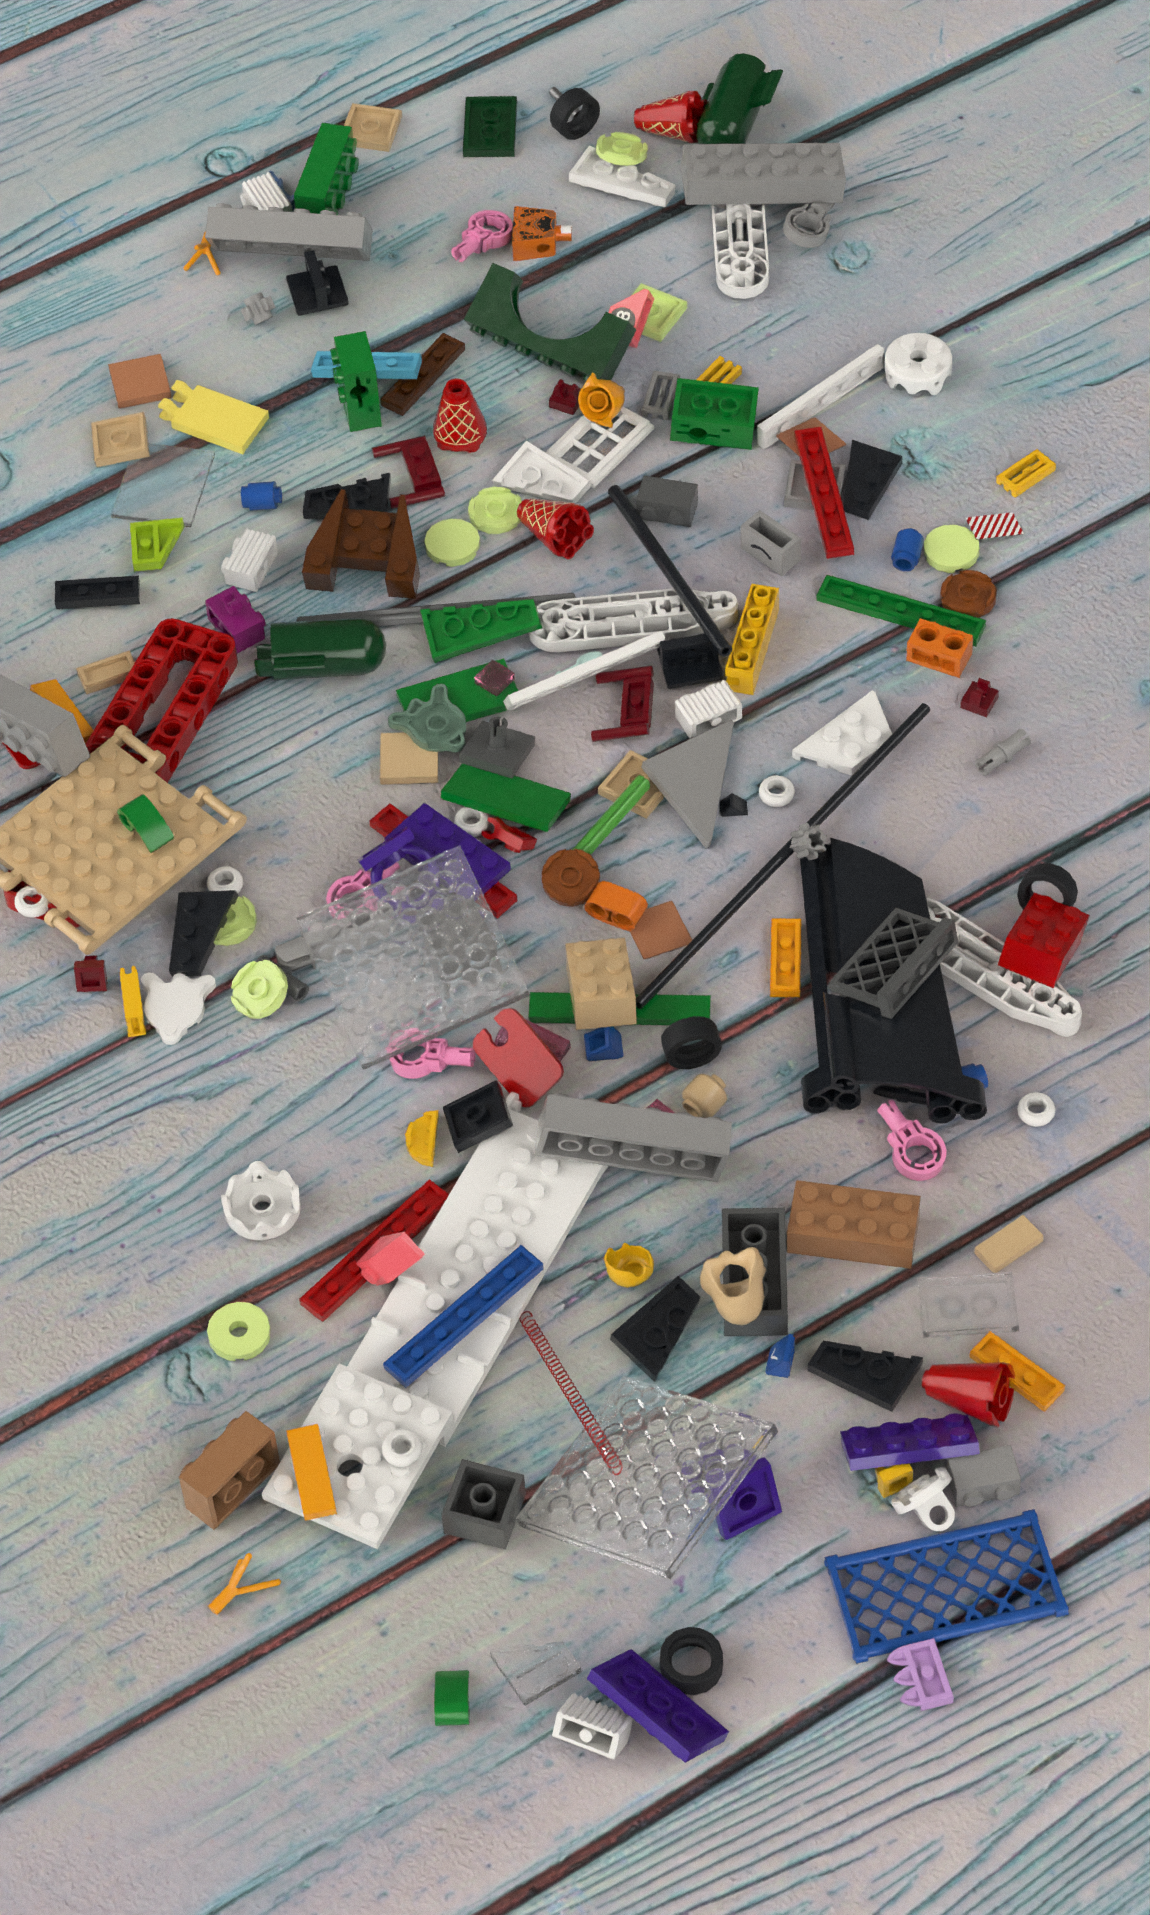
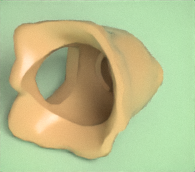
[700,1247,766,1325]

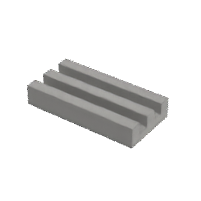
[642,371,680,420]

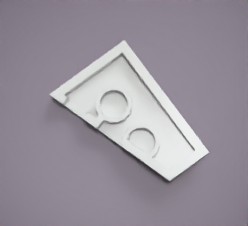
[492,441,591,503]

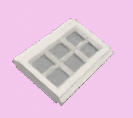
[545,407,654,488]

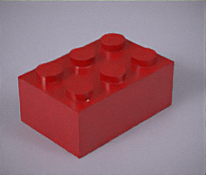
[998,892,1090,988]

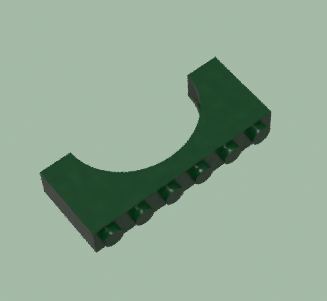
[464,263,636,382]

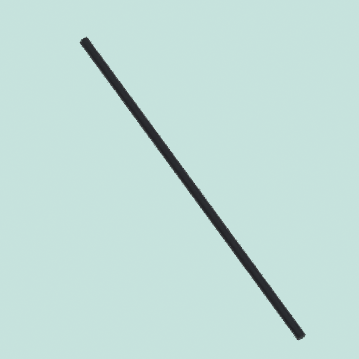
[636,703,930,1009]

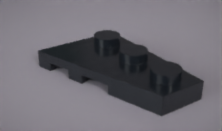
[843,440,902,520]

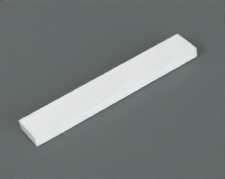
[757,344,884,449]
[503,630,665,711]

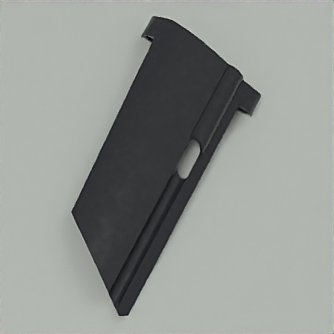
[800,838,987,1124]

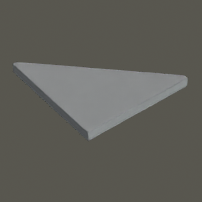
[641,720,734,848]

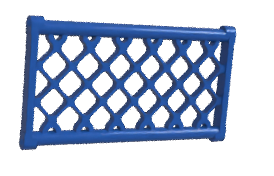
[824,1509,1069,1664]

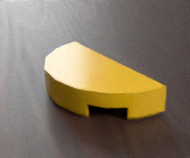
[405,1110,439,1167]

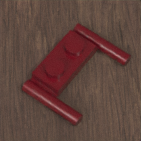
[372,435,445,509]
[591,665,654,742]

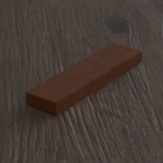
[380,333,465,416]

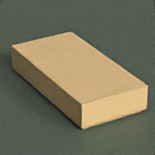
[76,650,135,695]
[974,1215,1043,1274]

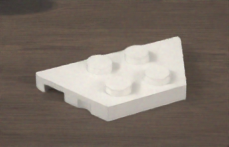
[792,690,892,775]

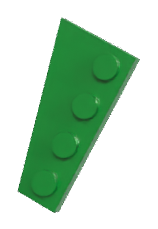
[420,599,542,663]

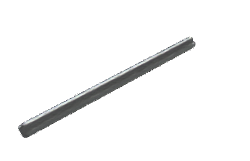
[296,593,576,627]

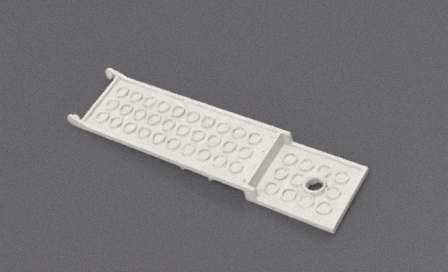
[262,1092,608,1549]

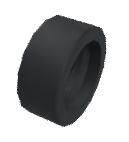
[550,88,600,140]
[1017,863,1078,910]
[661,1016,722,1069]
[660,1627,723,1695]

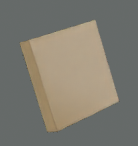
[344,103,402,152]
[91,412,150,467]
[380,732,439,785]
[598,750,664,819]

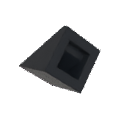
[720,793,748,817]

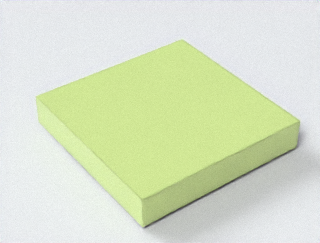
[632,283,687,342]

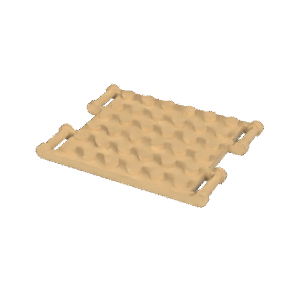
[0,725,247,955]

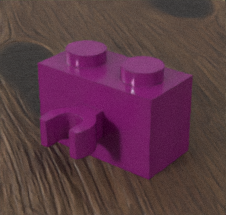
[205,586,266,654]

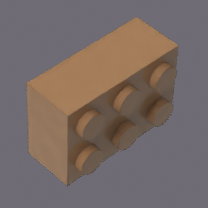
[179,1411,280,1530]

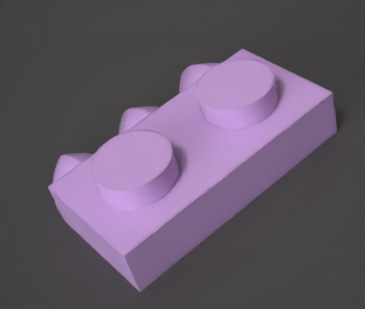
[887,1638,954,1711]

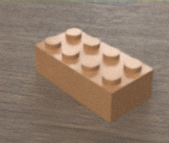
[787,1180,921,1269]

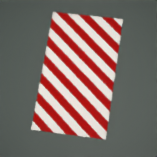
[965,512,1024,540]

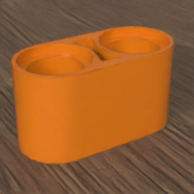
[584,881,648,931]

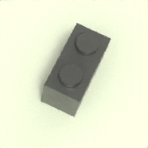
[636,476,698,527]

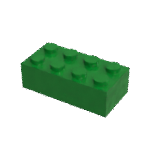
[294,123,359,215]

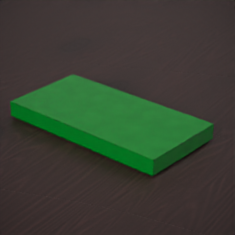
[396,658,523,722]
[441,764,571,832]

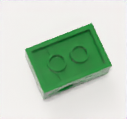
[330,331,382,432]
[670,378,759,450]

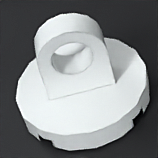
[891,1467,955,1531]

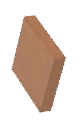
[108,354,172,409]

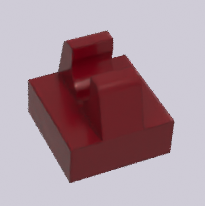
[549,379,581,415]
[960,678,999,718]
[74,955,108,992]

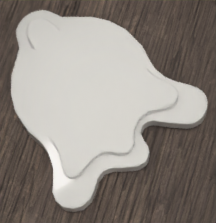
[141,973,216,1045]

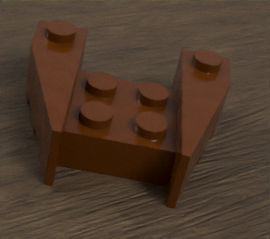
[302,489,420,599]

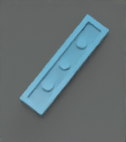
[311,351,422,379]

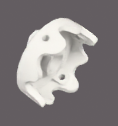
[884,333,952,395]
[221,1161,301,1240]

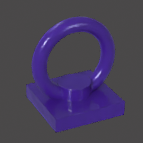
[357,827,441,914]
[689,1449,782,1540]

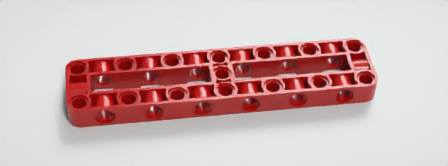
[3,618,238,928]

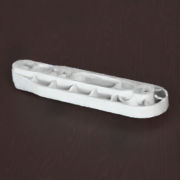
[711,204,769,299]
[528,588,738,652]
[926,898,1082,1037]

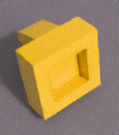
[875,1463,913,1498]

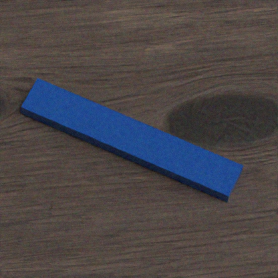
[383,1245,544,1388]

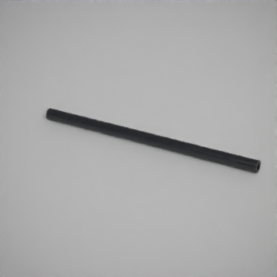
[608,485,732,657]

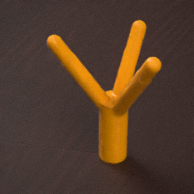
[183,231,220,275]
[208,1553,281,1615]

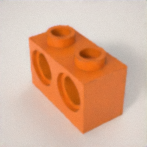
[906,618,973,678]

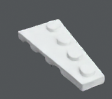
[569,145,676,207]

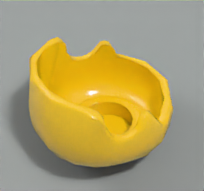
[604,1243,654,1288]

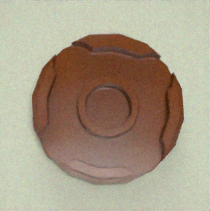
[940,570,997,618]
[541,848,601,907]

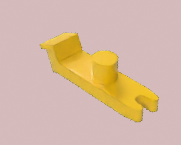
[120,966,146,1037]

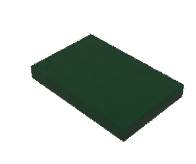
[463,96,517,157]

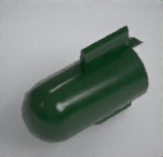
[696,53,783,144]
[254,618,387,680]

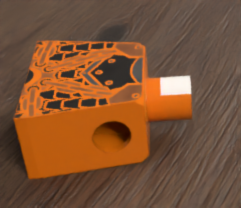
[512,206,572,261]

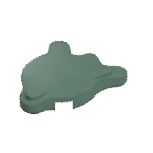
[388,684,466,752]

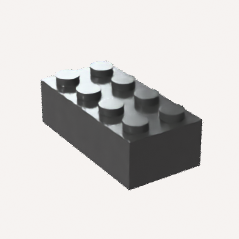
[722,1207,788,1336]

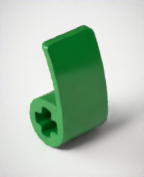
[117,794,174,853]
[434,1670,470,1726]

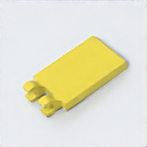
[158,380,269,455]

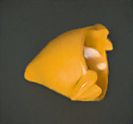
[578,372,625,428]

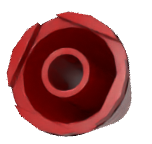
[922,1362,1015,1427]

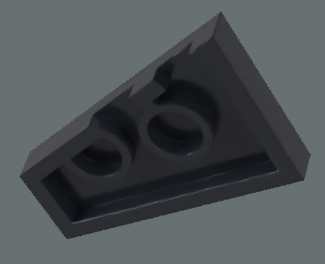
[303,473,391,519]
[169,890,239,977]
[610,1276,700,1382]
[808,1340,923,1412]

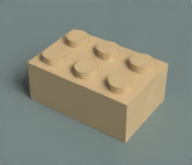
[565,938,636,1030]

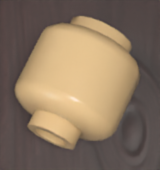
[682,1074,727,1118]

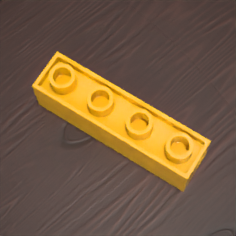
[725,583,779,695]

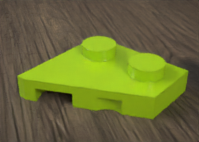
[130,517,184,572]

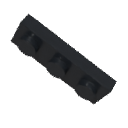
[55,575,140,609]

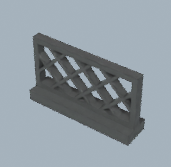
[828,908,959,1019]

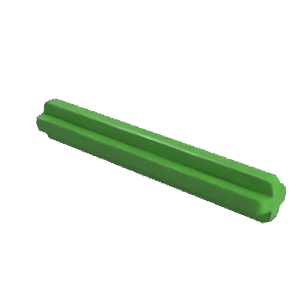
[572,775,650,855]

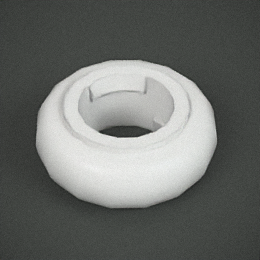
[759,775,795,807]
[454,807,490,837]
[207,866,243,894]
[15,886,51,918]
[1017,1092,1056,1127]
[382,1429,423,1467]

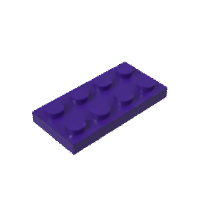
[384,803,511,902]
[840,1413,980,1471]
[587,1649,729,1763]

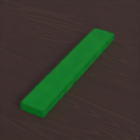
[817,575,986,647]
[528,992,711,1025]

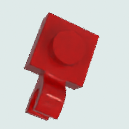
[482,817,537,853]

